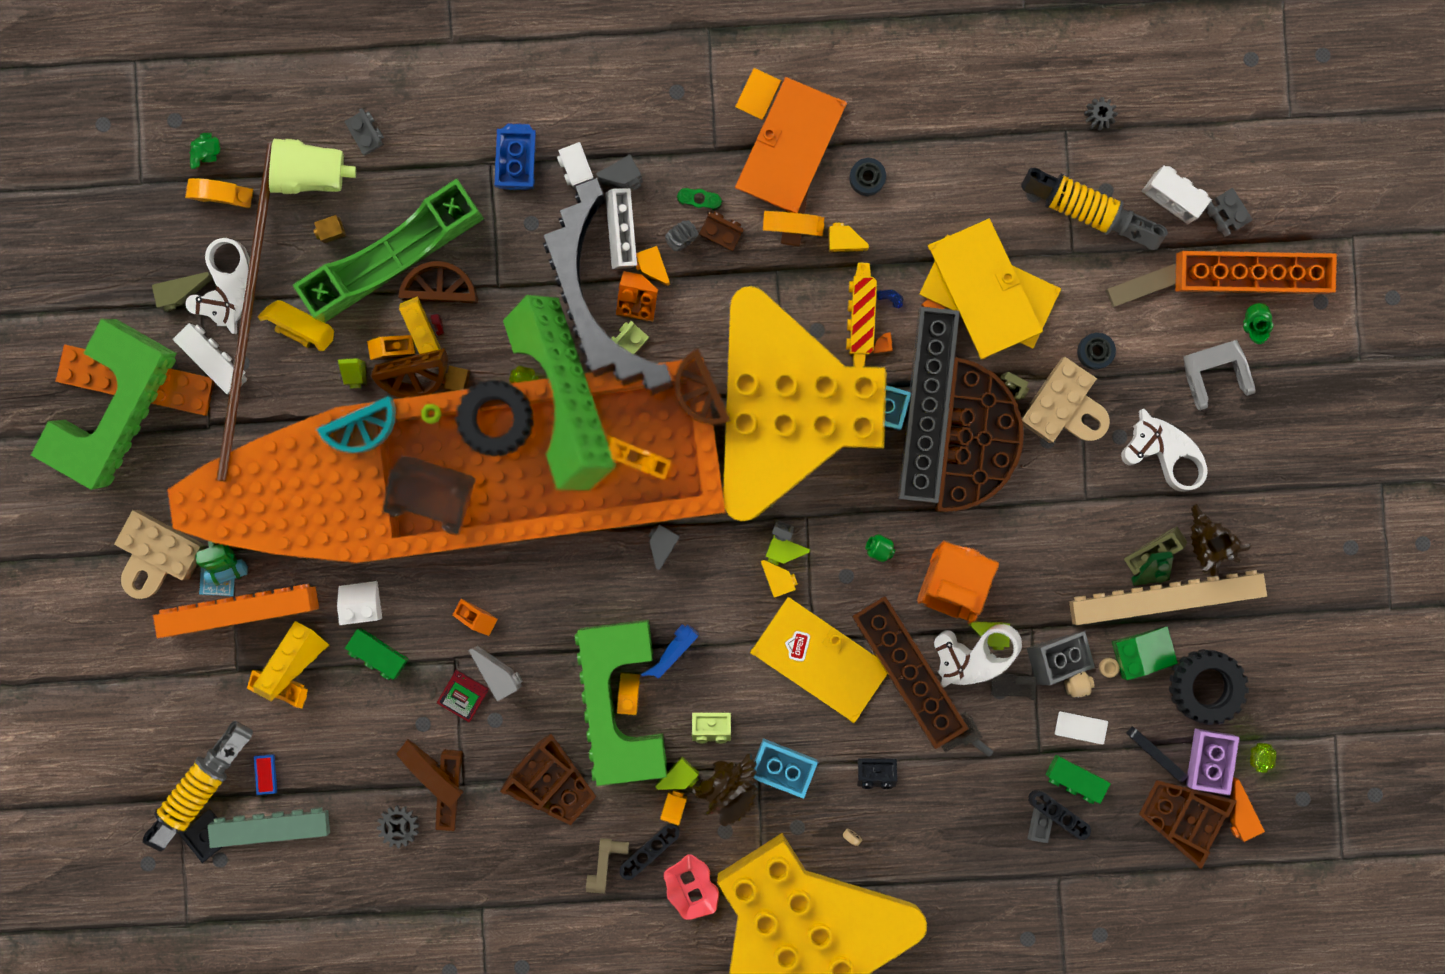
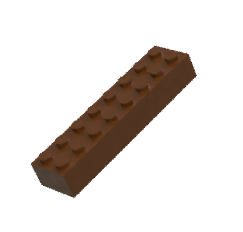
[852,596,969,749]

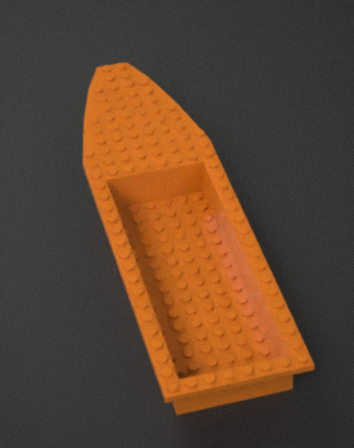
[168,357,725,563]

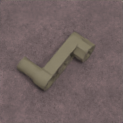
[586,838,629,894]

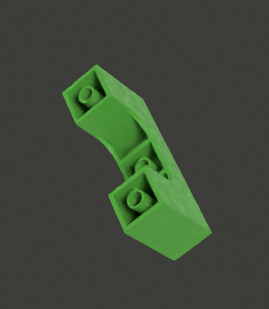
[31,319,177,490]
[575,620,668,786]

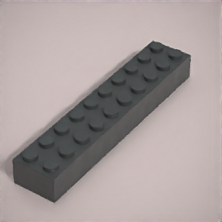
[898,307,960,503]

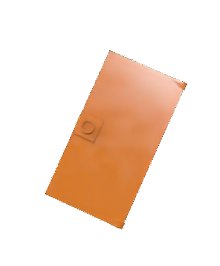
[735,77,847,213]

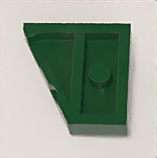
[1131,551,1173,586]

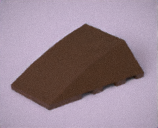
[500,733,596,825]
[1139,780,1237,869]

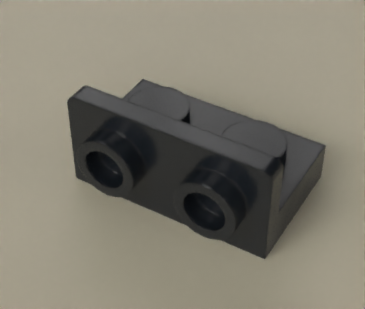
[857,758,897,790]

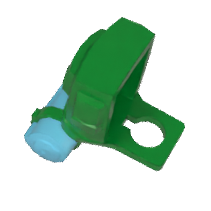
[196,541,248,587]

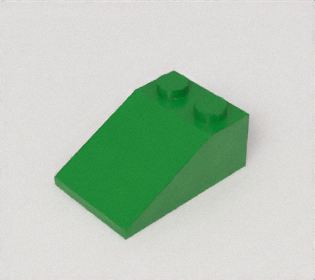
[1111,626,1178,680]

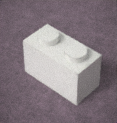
[557,142,594,189]

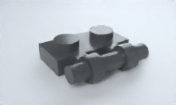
[1206,188,1253,237]

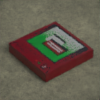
[437,670,489,722]

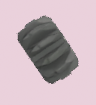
[1084,97,1118,131]
[665,220,698,251]

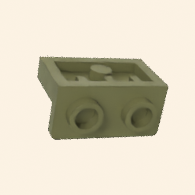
[1000,372,1029,401]

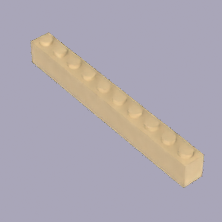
[1069,570,1267,625]

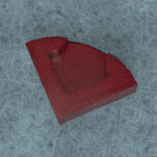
[430,314,445,336]

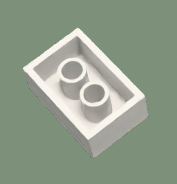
[1142,166,1212,224]

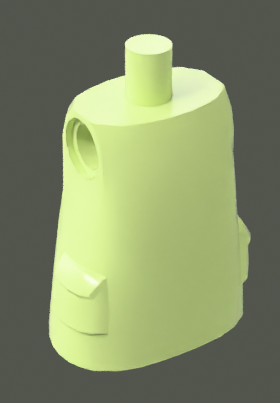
[269,139,356,194]

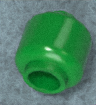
[865,534,895,562]

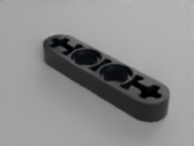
[1126,726,1188,783]
[1028,790,1091,840]
[619,823,680,880]

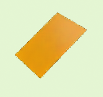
[735,68,781,120]

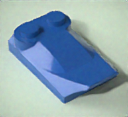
[494,124,536,190]
[641,624,699,679]

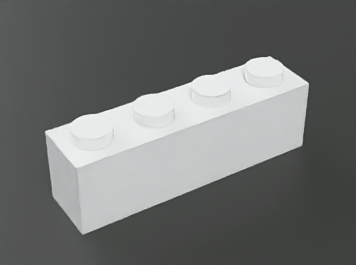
[605,188,637,269]
[173,323,248,394]

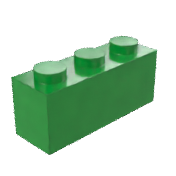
[345,628,409,680]
[1045,754,1111,804]

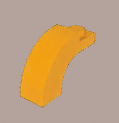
[185,178,253,208]
[763,211,825,236]
[607,436,672,479]
[247,670,308,708]

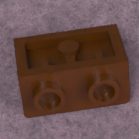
[699,211,743,252]

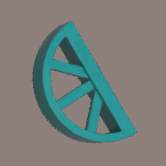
[317,396,396,453]

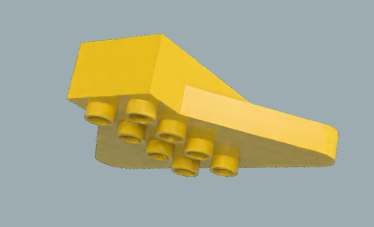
[723,286,887,521]
[717,833,927,974]

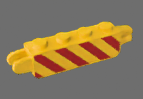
[846,263,877,367]

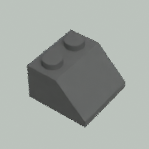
[596,155,643,191]
[649,524,680,570]

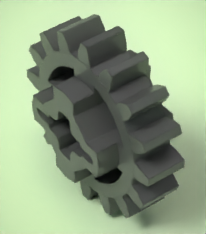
[376,805,420,848]

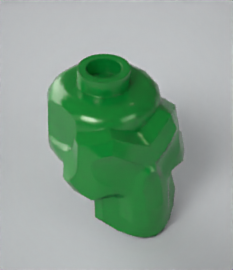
[189,133,220,169]
[1243,303,1274,345]

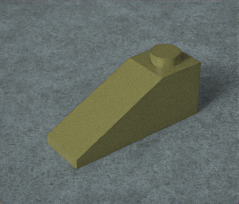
[152,272,213,311]
[1124,526,1188,575]

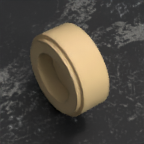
[1099,658,1120,678]
[843,829,862,846]

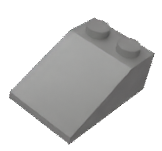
[469,646,523,701]

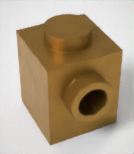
[314,215,346,243]
[442,365,471,392]

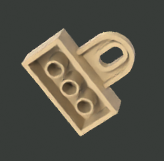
[1021,357,1110,443]
[114,510,207,599]

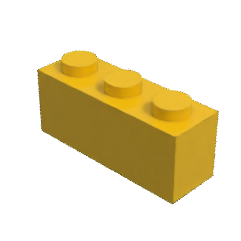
[399,297,441,354]

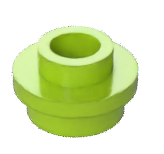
[421,404,441,424]

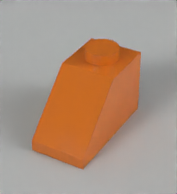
[452,599,498,636]

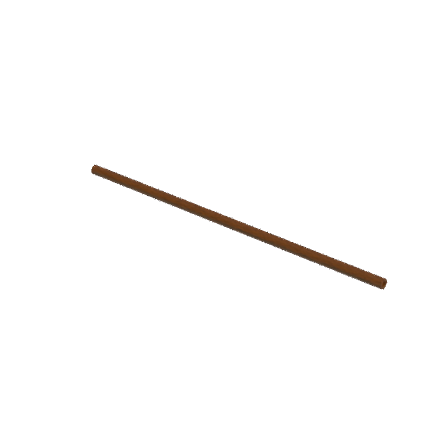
[216,143,272,482]

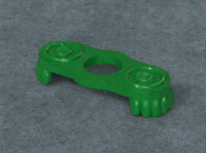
[677,188,722,211]

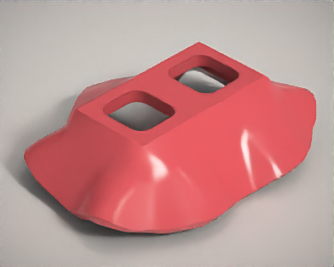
[664,854,719,920]

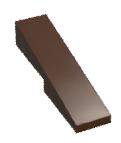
[435,749,463,831]

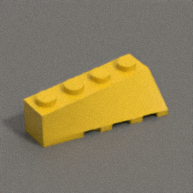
[253,621,329,701]

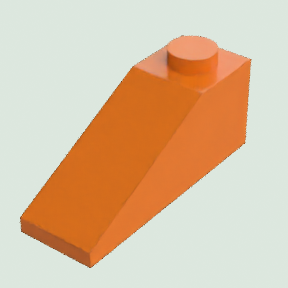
[1230,777,1265,842]

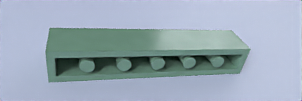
[208,807,330,848]

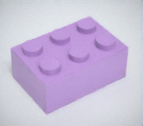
[1186,728,1239,795]

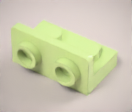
[611,321,649,355]
[692,713,731,744]

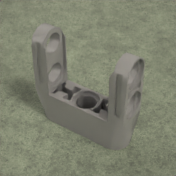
[1183,340,1255,410]

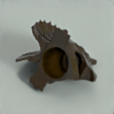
[1190,503,1251,576]
[692,753,758,827]

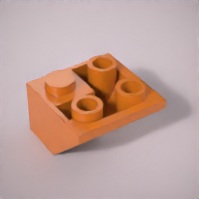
[616,271,658,322]

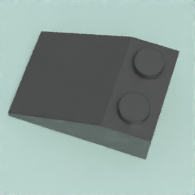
[1027,631,1095,685]

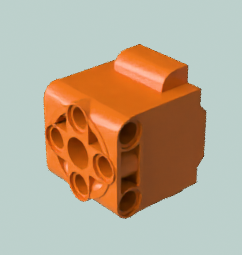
[917,541,999,624]

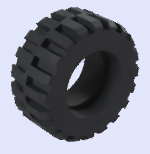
[455,380,534,457]
[1169,649,1249,725]

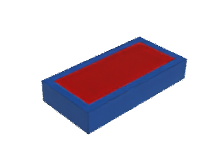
[254,754,277,795]

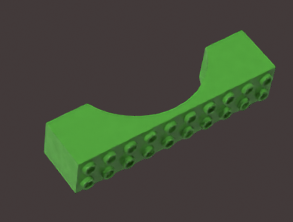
[293,179,484,323]
[503,295,615,490]

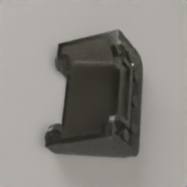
[382,456,475,535]

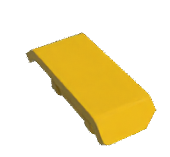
[258,300,334,351]

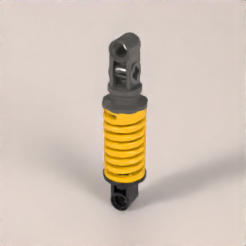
[1021,168,1168,250]
[142,721,253,852]

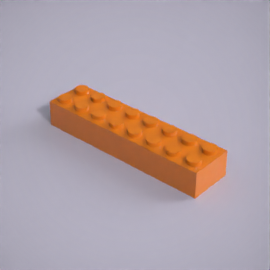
[1175,251,1337,294]
[153,584,319,638]

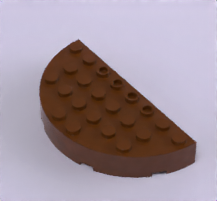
[935,357,1024,512]

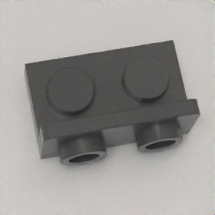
[344,108,384,156]

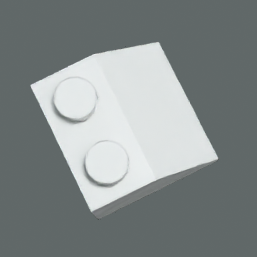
[337,581,382,625]

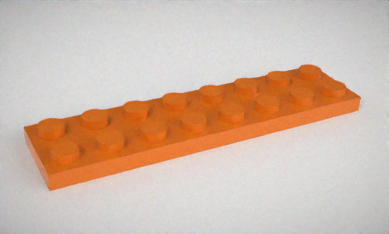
[56,344,214,416]

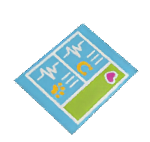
[199,568,235,596]

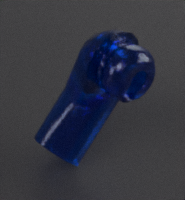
[876,289,904,308]

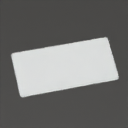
[1055,712,1108,744]

